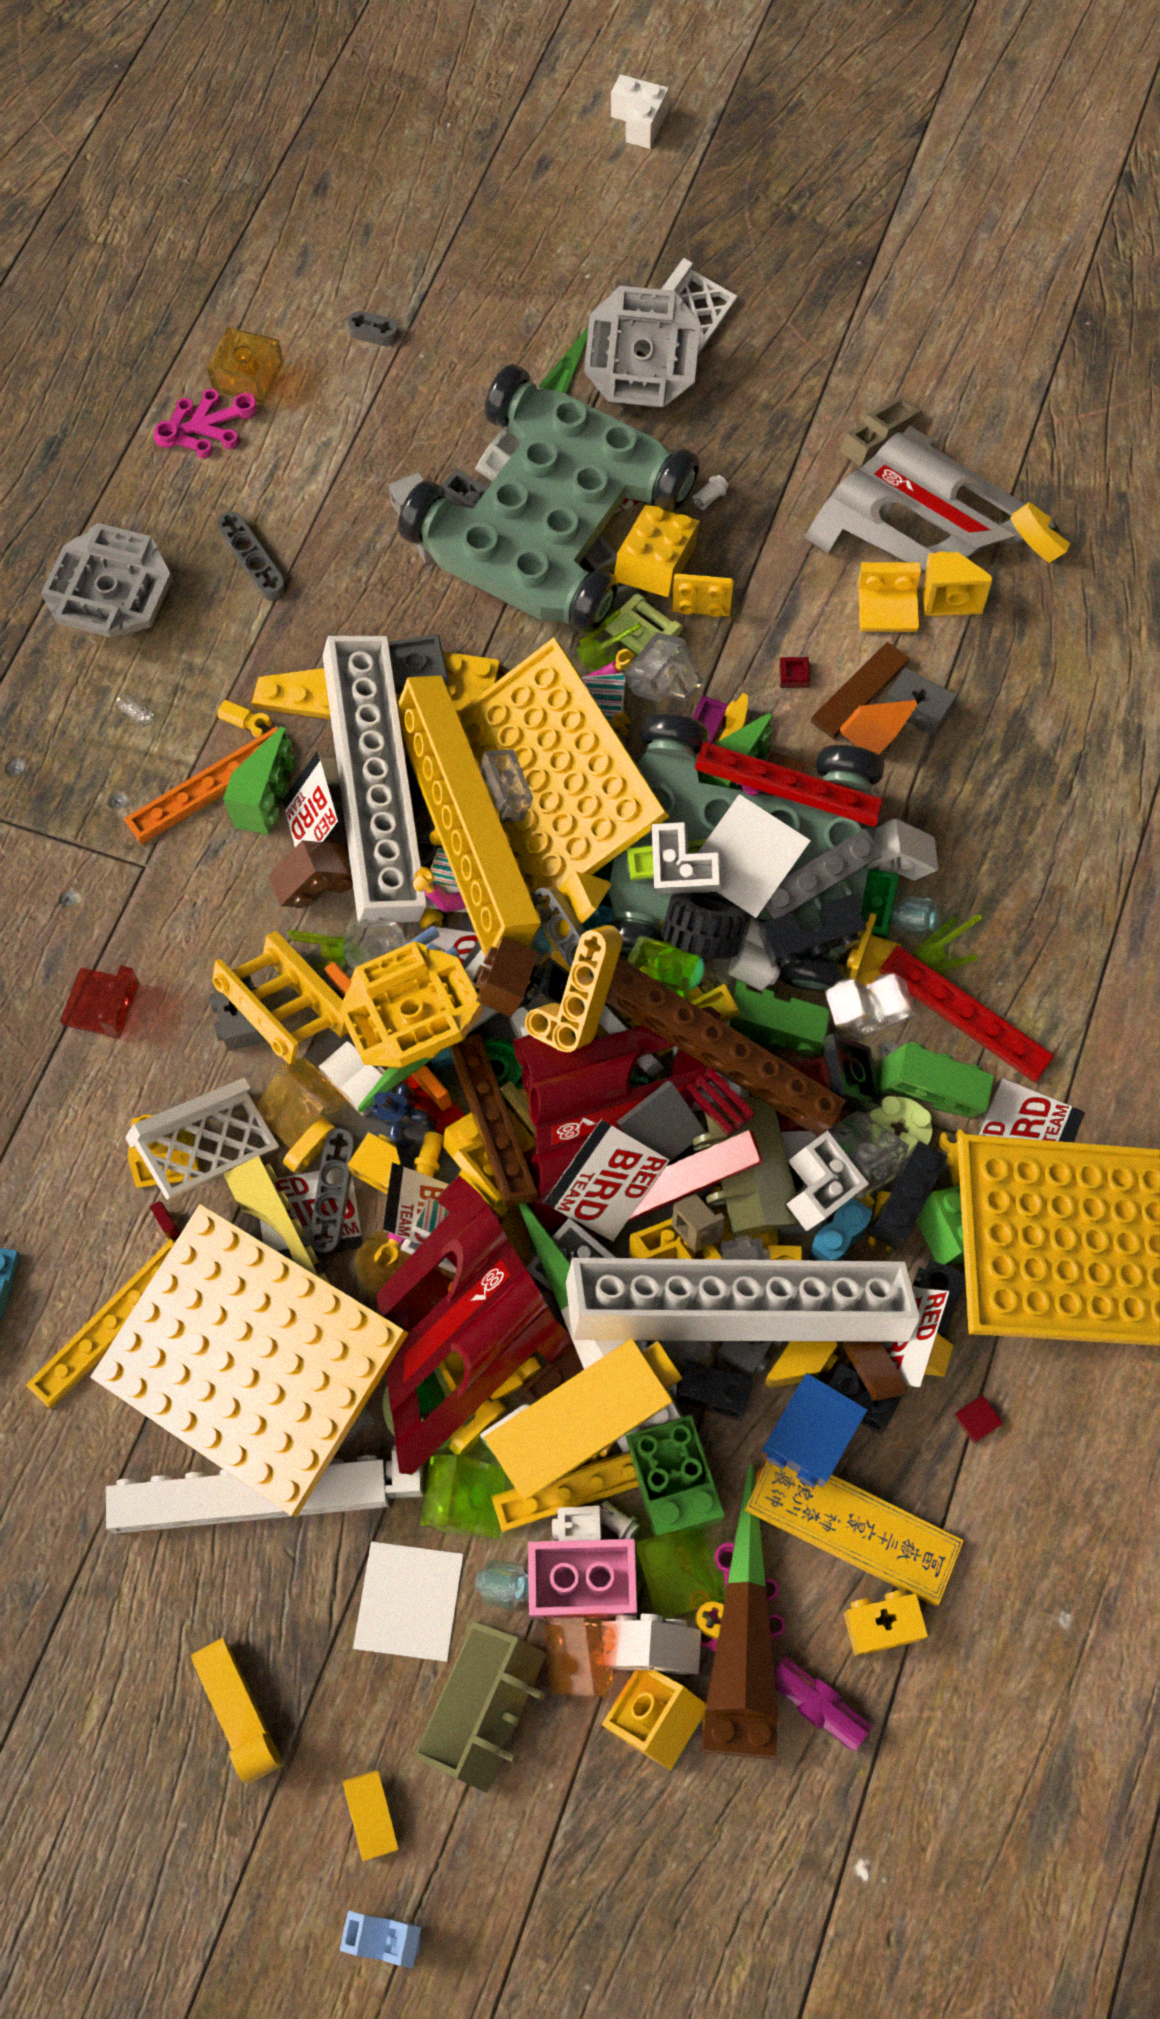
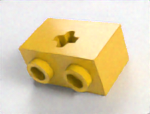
[844,1590,928,1657]

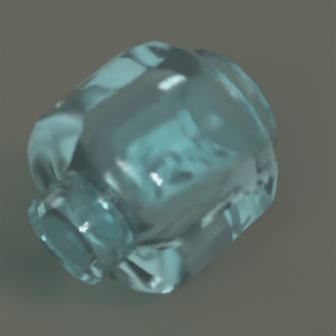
[892,895,940,938]
[475,1559,529,1609]

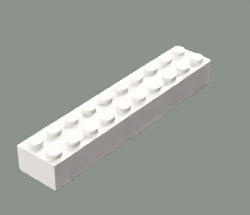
[323,636,426,924]
[566,1258,920,1342]

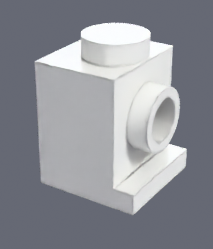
[385,1445,423,1498]

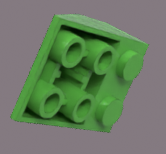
[697,713,774,791]
[223,727,296,835]
[916,1185,965,1266]
[625,1415,724,1543]

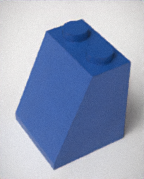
[761,1373,867,1488]

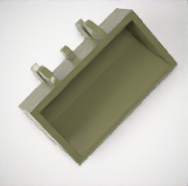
[693,1097,801,1240]
[413,1621,547,1793]

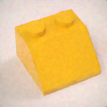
[921,551,992,616]
[602,1670,705,1771]

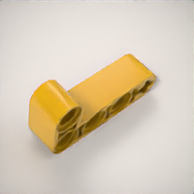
[525,925,622,1052]
[191,1637,283,1784]

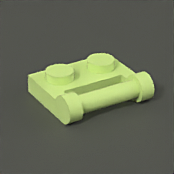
[605,593,683,662]

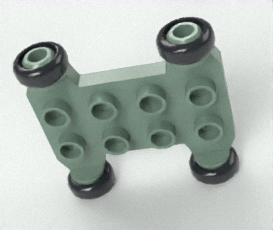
[398,364,700,633]
[604,713,885,992]

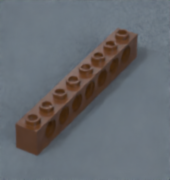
[605,958,846,1136]

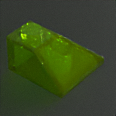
[627,935,700,1000]
[635,1531,724,1619]

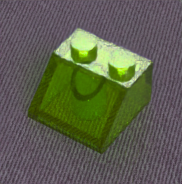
[420,1454,508,1539]

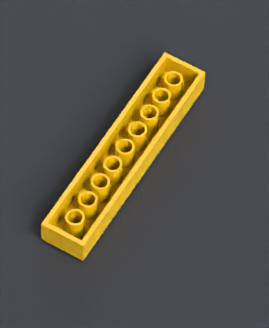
[397,675,541,956]

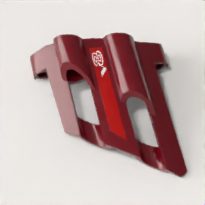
[513,1006,721,1232]
[377,1175,573,1475]

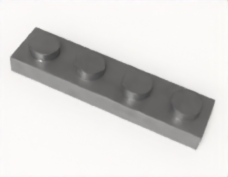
[764,828,883,919]

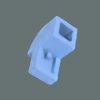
[340,1910,421,1968]

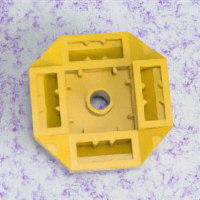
[340,941,484,1070]

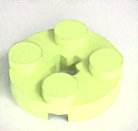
[866,1096,932,1162]

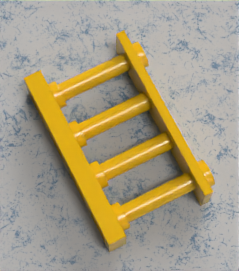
[212,931,349,1065]

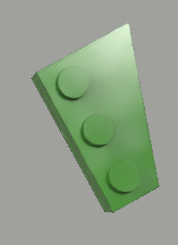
[729,980,830,1057]
[876,1042,994,1119]

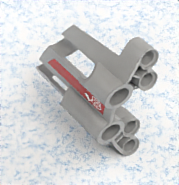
[804,425,1055,571]

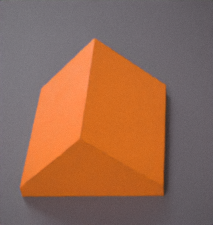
[840,700,917,755]

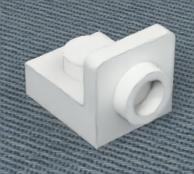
[552,1506,602,1541]

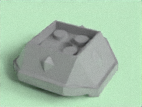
[584,286,701,408]
[41,523,172,638]

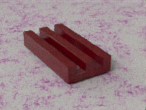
[685,1067,754,1137]

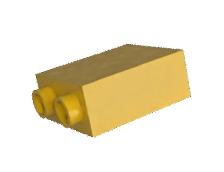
[484,1338,683,1501]

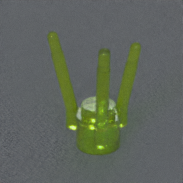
[575,610,641,670]
[912,914,982,973]
[276,930,348,977]

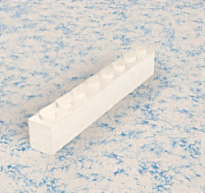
[106,1455,389,1534]

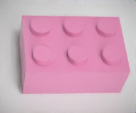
[528,1539,637,1620]

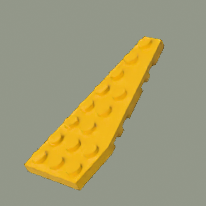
[252,652,500,720]

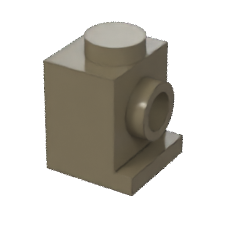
[672,1194,725,1252]

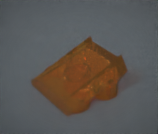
[543,1616,615,1697]

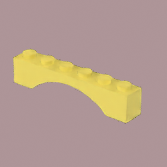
[223,1156,330,1284]

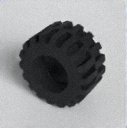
[661,893,749,959]

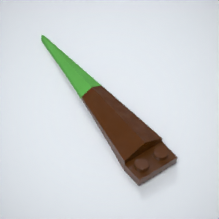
[702,1464,778,1760]

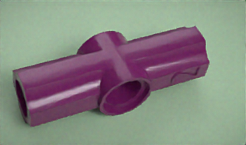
[774,1656,872,1752]

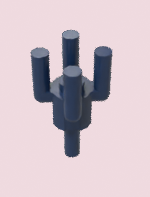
[371,1084,438,1149]

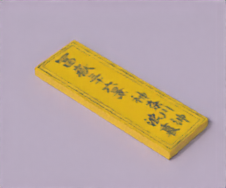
[745,1460,964,1607]

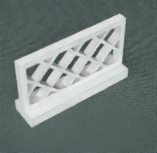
[635,258,737,355]
[125,1078,279,1200]

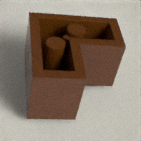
[268,840,353,909]
[472,936,538,1017]

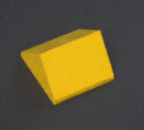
[541,871,611,949]

